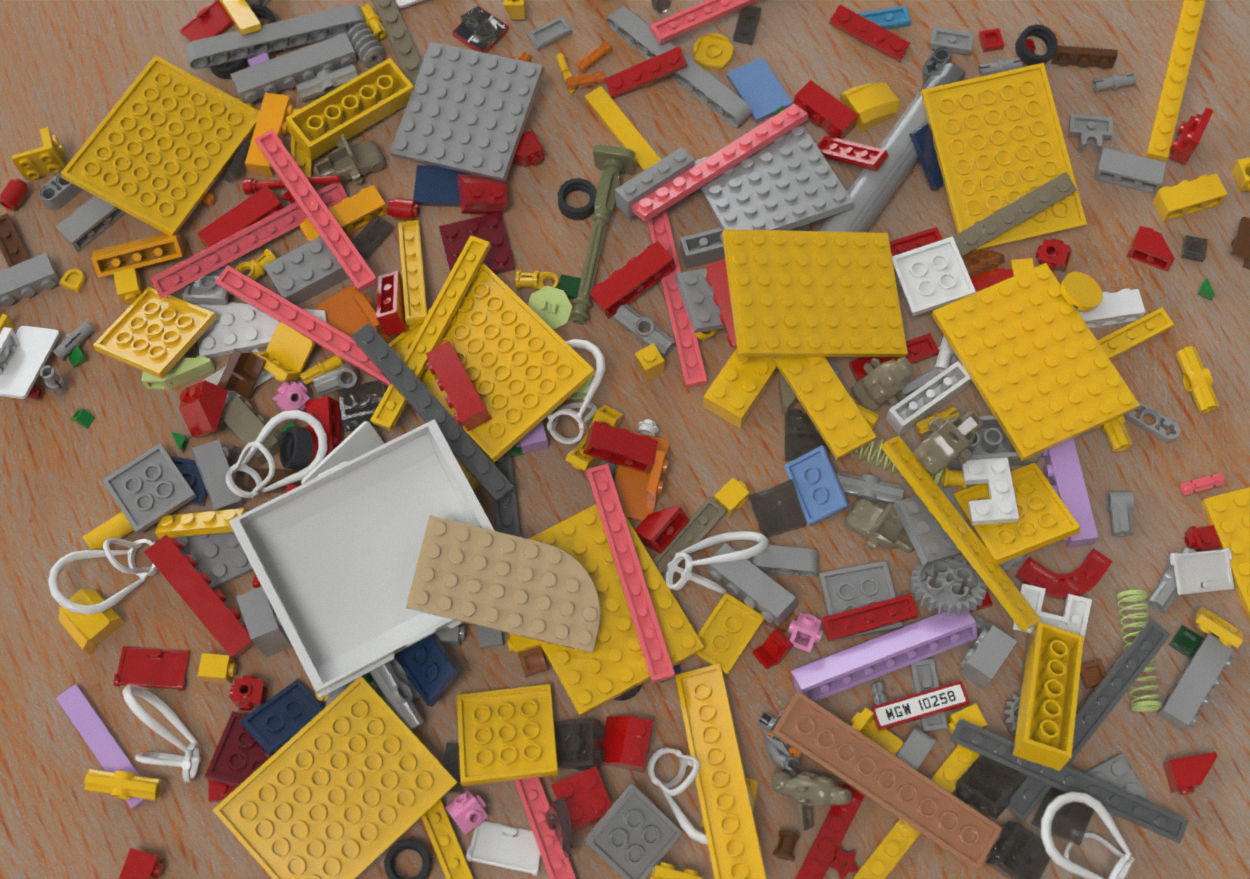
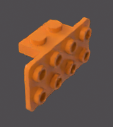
[317,285,393,344]
[614,431,669,522]

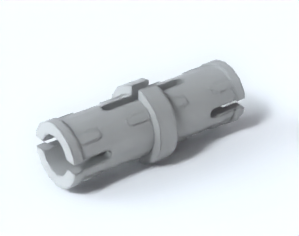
[978,57,1022,77]
[1092,72,1136,92]
[52,321,94,361]
[40,365,68,396]

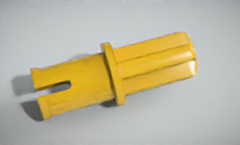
[361,4,387,40]
[300,355,343,385]
[915,406,959,435]

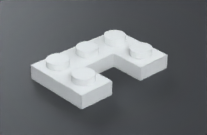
[961,457,1019,526]
[1012,583,1092,642]

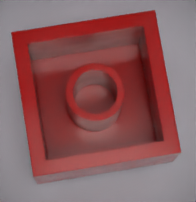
[551,766,612,834]

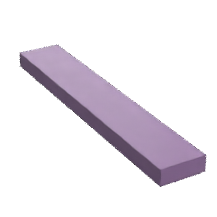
[56,684,147,810]

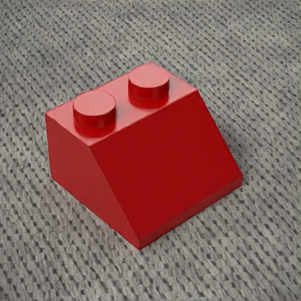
[457,174,508,215]
[179,380,229,438]
[597,716,653,773]

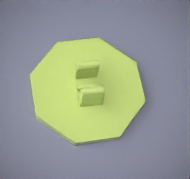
[528,286,572,330]

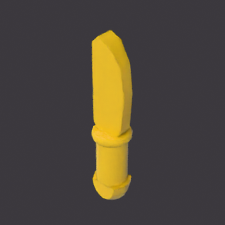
[556,53,575,95]

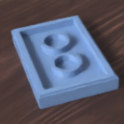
[727,57,793,123]
[784,445,850,526]

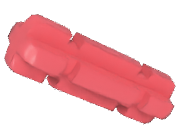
[1180,473,1225,496]

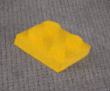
[1195,605,1243,648]

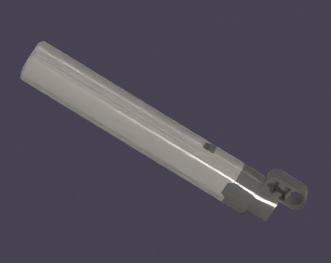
[818,46,965,232]

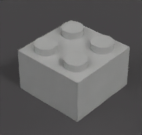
[960,625,1017,690]

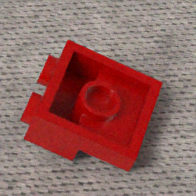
[1170,108,1213,165]

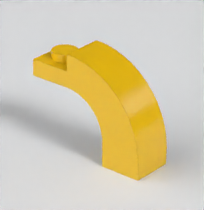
[565,404,624,470]

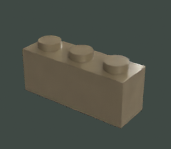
[220,396,282,465]

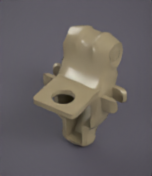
[314,134,385,184]
[851,357,914,411]
[914,411,983,475]
[844,498,915,553]
[771,770,852,831]

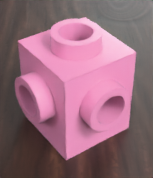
[272,381,310,411]
[788,613,823,653]
[445,790,488,835]

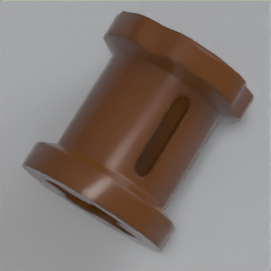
[773,830,800,861]

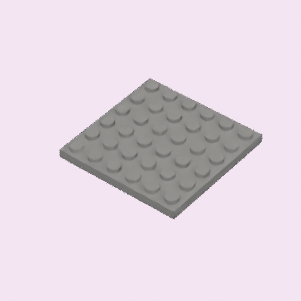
[390,42,545,182]
[695,125,854,231]

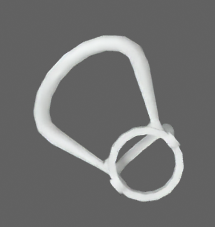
[547,339,605,444]
[226,410,328,499]
[666,531,769,594]
[48,538,157,615]
[122,685,202,783]
[648,748,753,845]
[1041,792,1135,879]

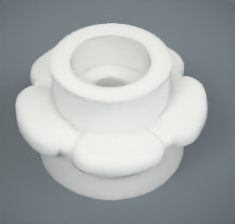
[637,419,659,436]

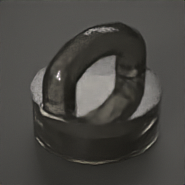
[651,0,671,13]

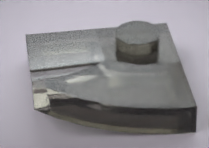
[749,479,806,538]
[1031,787,1094,846]
[545,797,576,858]

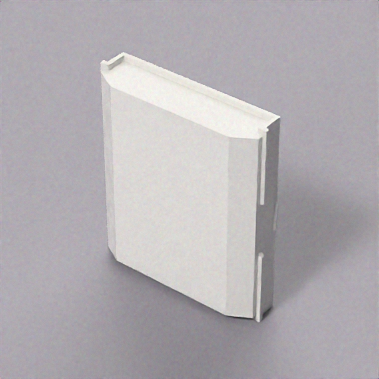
[229,419,494,698]

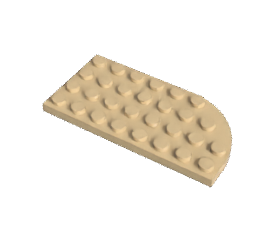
[406,515,600,653]

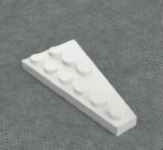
[193,302,328,358]

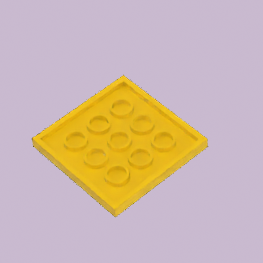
[93,286,217,379]
[953,462,1080,566]
[457,684,558,786]

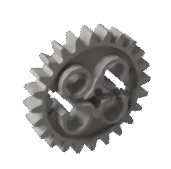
[910,556,987,616]

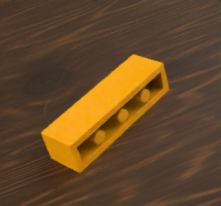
[245,93,295,177]
[299,185,388,242]
[91,232,184,278]

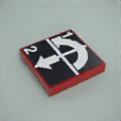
[452,6,509,53]

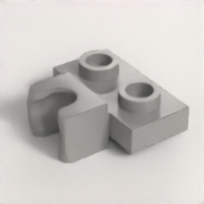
[1068,114,1113,154]

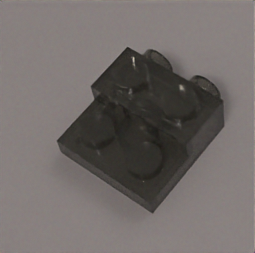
[337,380,384,432]
[784,409,830,461]
[554,718,606,771]
[956,755,1025,819]
[986,821,1051,879]

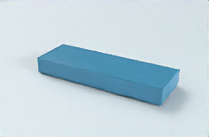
[859,6,911,30]

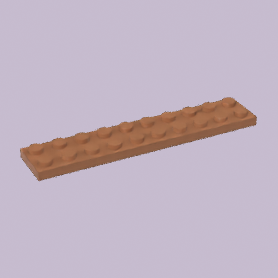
[771,691,1003,871]

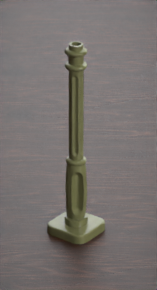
[570,144,636,325]

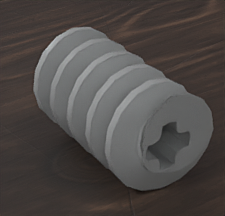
[346,23,384,68]

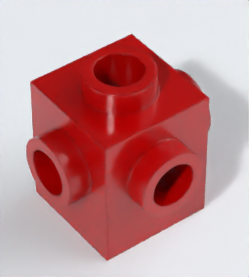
[1036,238,1072,272]
[229,675,268,711]

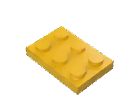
[695,593,765,676]

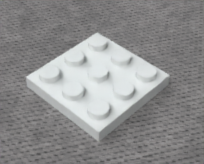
[892,236,976,316]

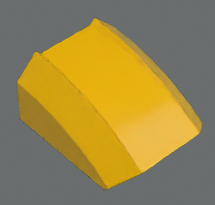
[840,82,900,133]
[58,589,125,654]

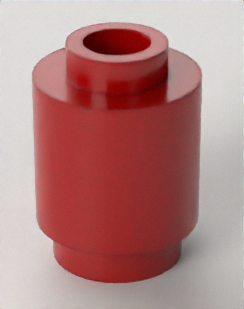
[0,179,29,211]
[387,198,420,221]

